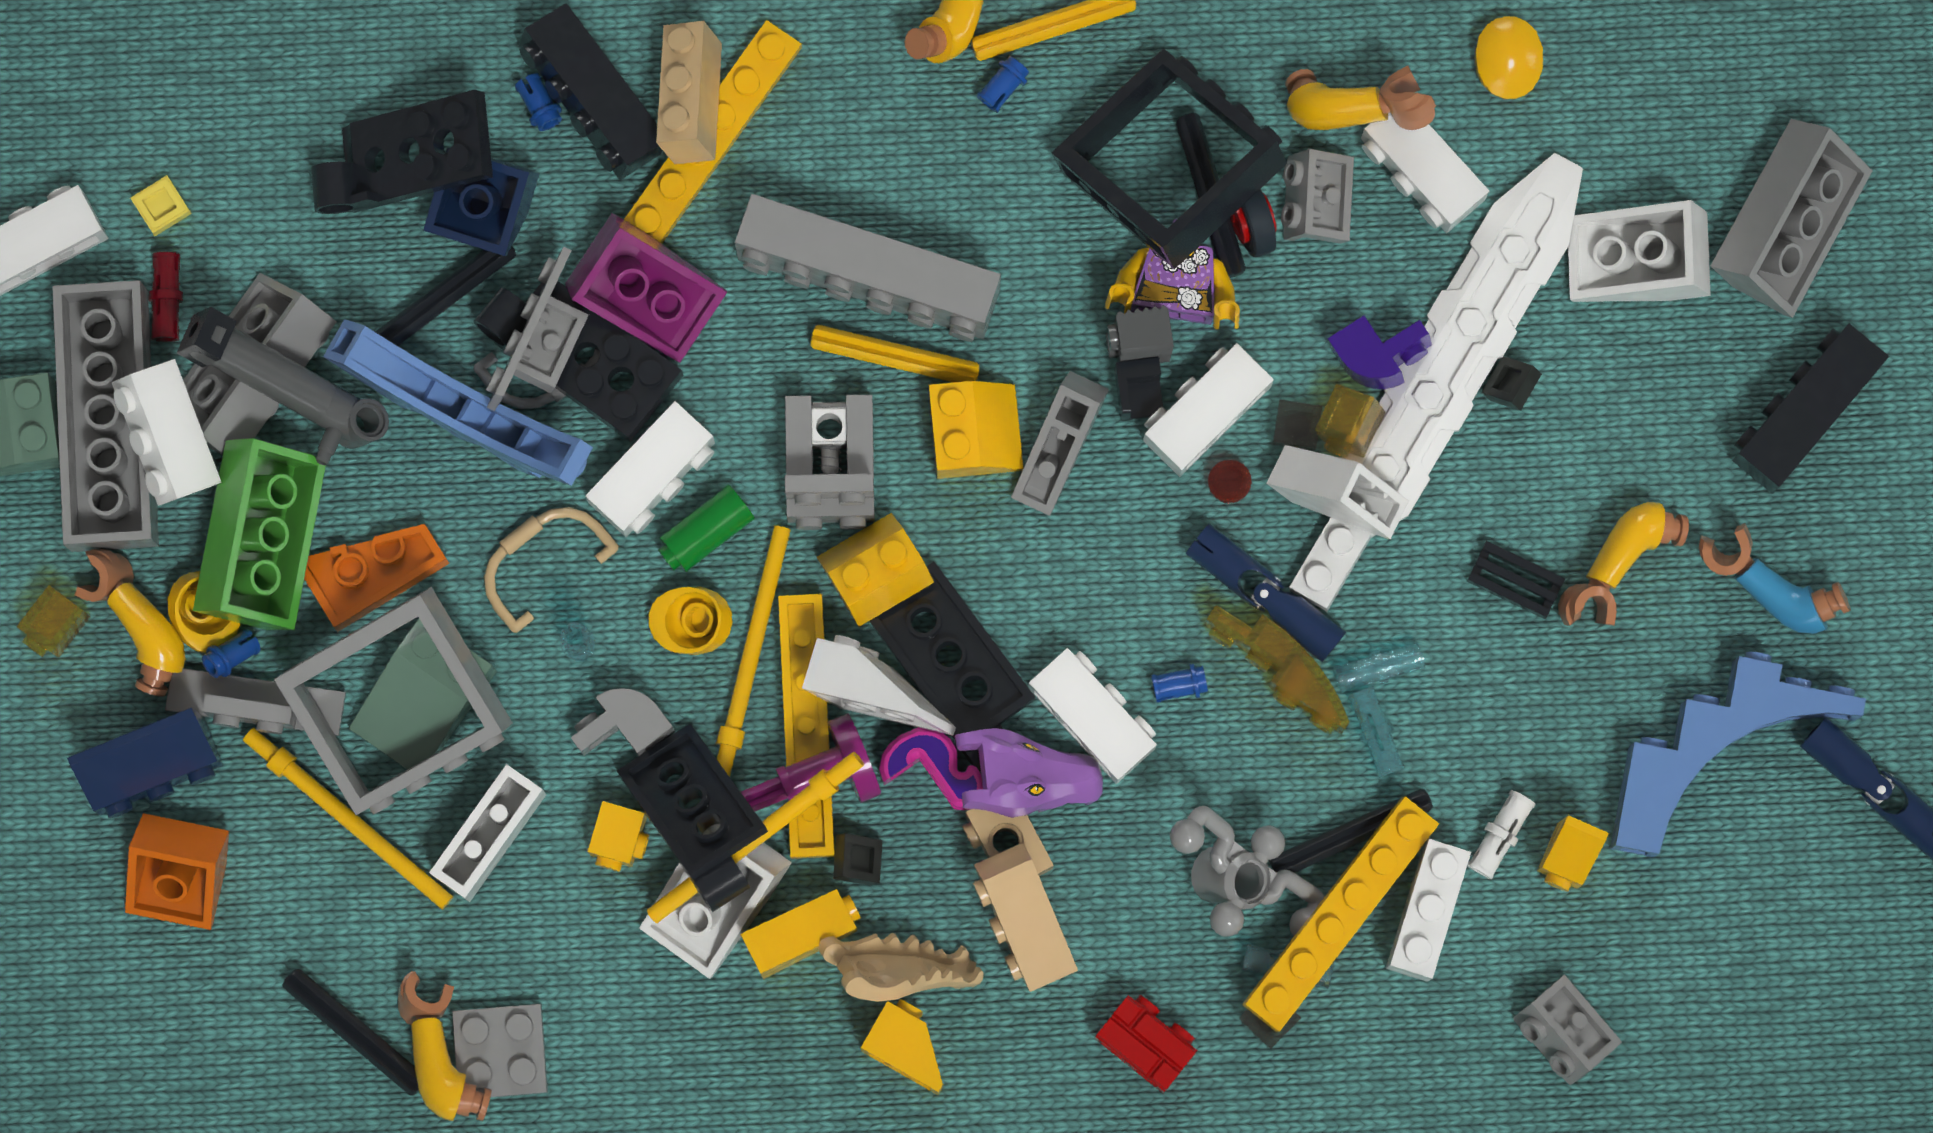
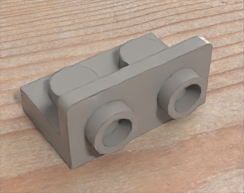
[1281,149,1354,244]
[1513,974,1622,1085]

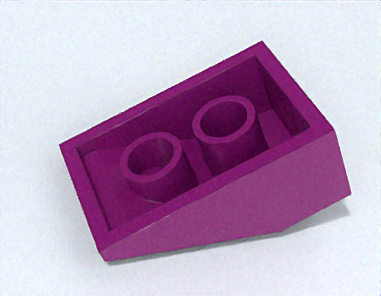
[565,213,727,363]

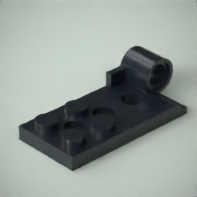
[311,90,493,214]
[473,281,684,442]
[869,561,1036,772]
[616,724,768,912]

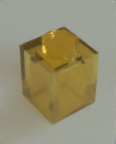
[1315,384,1385,458]
[16,585,91,658]

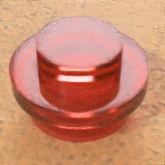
[1208,460,1252,503]

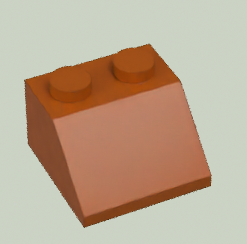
[125,813,229,930]

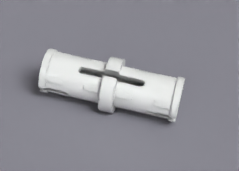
[1467,790,1536,880]

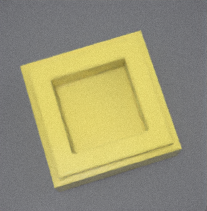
[131,175,192,236]

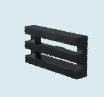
[1467,541,1565,619]

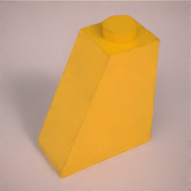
[741,889,861,980]

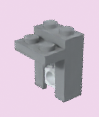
[785,395,875,530]

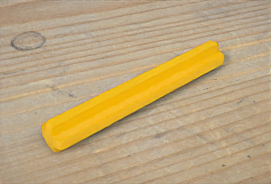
[971,0,1136,61]
[810,325,980,382]

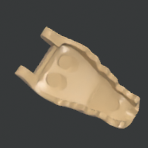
[818,933,984,1002]

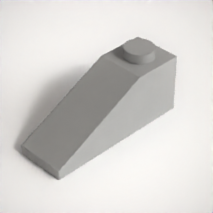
[1011,371,1109,516]

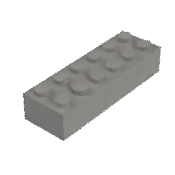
[735,193,1001,342]
[52,280,159,552]

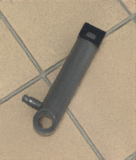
[177,307,389,465]

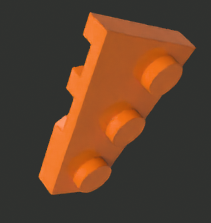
[304,524,450,632]

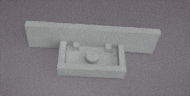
[486,247,588,411]
[165,669,346,736]

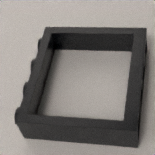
[1052,48,1287,269]

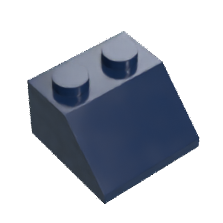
[423,147,540,256]

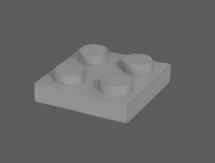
[452,1004,548,1098]

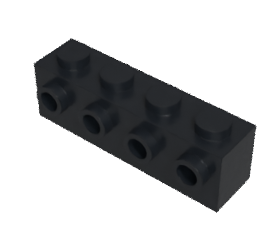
[518,3,663,180]
[1732,323,1890,494]

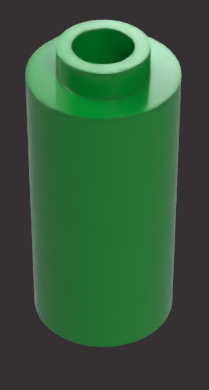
[658,484,755,572]

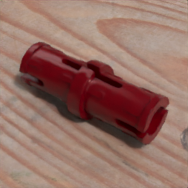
[148,252,183,342]

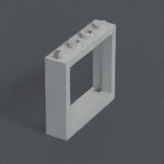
[274,587,513,815]

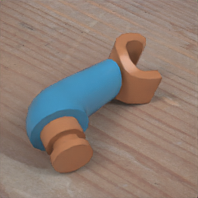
[1699,523,1851,634]

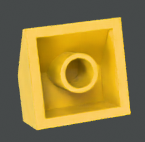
[929,381,1023,479]
[817,513,934,627]
[861,999,943,1096]

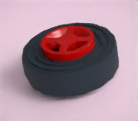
[1230,189,1277,257]

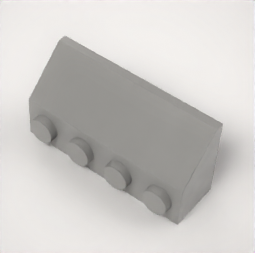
[1711,119,1873,318]
[183,273,337,456]

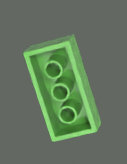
[193,438,326,630]

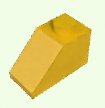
[1537,815,1609,892]

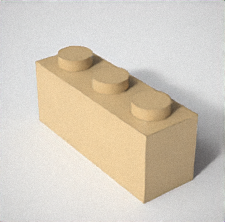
[656,21,722,164]
[973,843,1078,992]

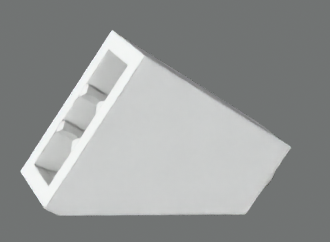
[1266,445,1409,539]

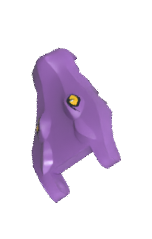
[955,728,1103,818]

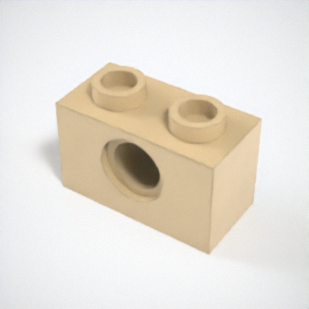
[962,809,1054,876]

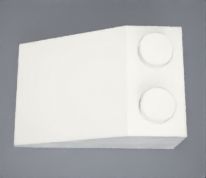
[1568,200,1711,302]
[802,635,956,735]
[639,824,792,979]

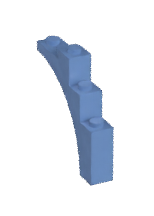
[323,319,593,486]
[1610,651,1866,858]

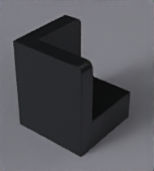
[1114,357,1163,421]

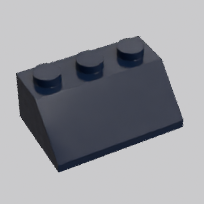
[67,707,223,818]

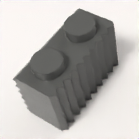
[1106,305,1174,363]

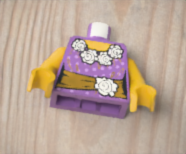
[1105,219,1240,329]

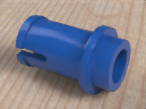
[976,56,1029,113]
[515,73,562,131]
[202,629,261,678]
[1151,664,1208,703]

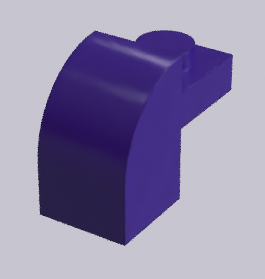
[1327,315,1432,389]

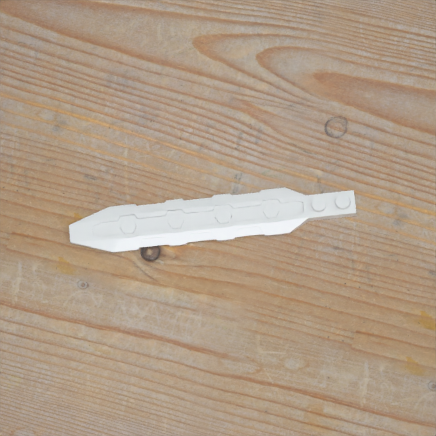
[1289,153,1583,612]

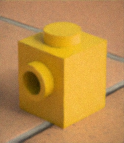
[587,801,649,872]

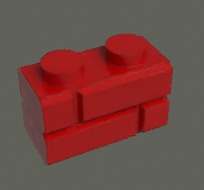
[1094,995,1198,1093]

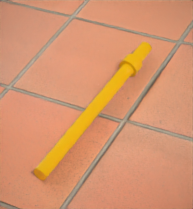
[716,525,791,777]
[242,727,454,910]
[647,751,864,923]

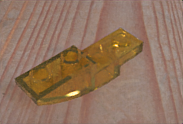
[1204,605,1349,735]

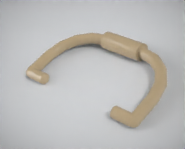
[484,507,619,633]

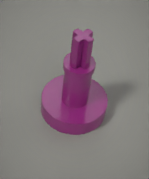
[741,713,881,812]

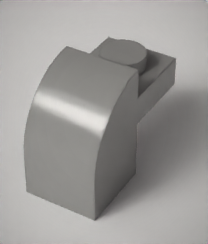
[571,688,675,756]

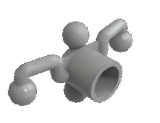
[1170,806,1324,937]

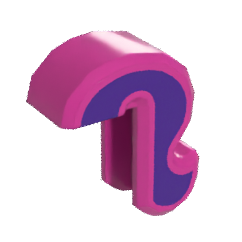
[879,727,983,811]

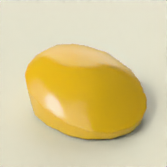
[1474,16,1543,99]
[168,571,240,653]
[649,586,733,655]

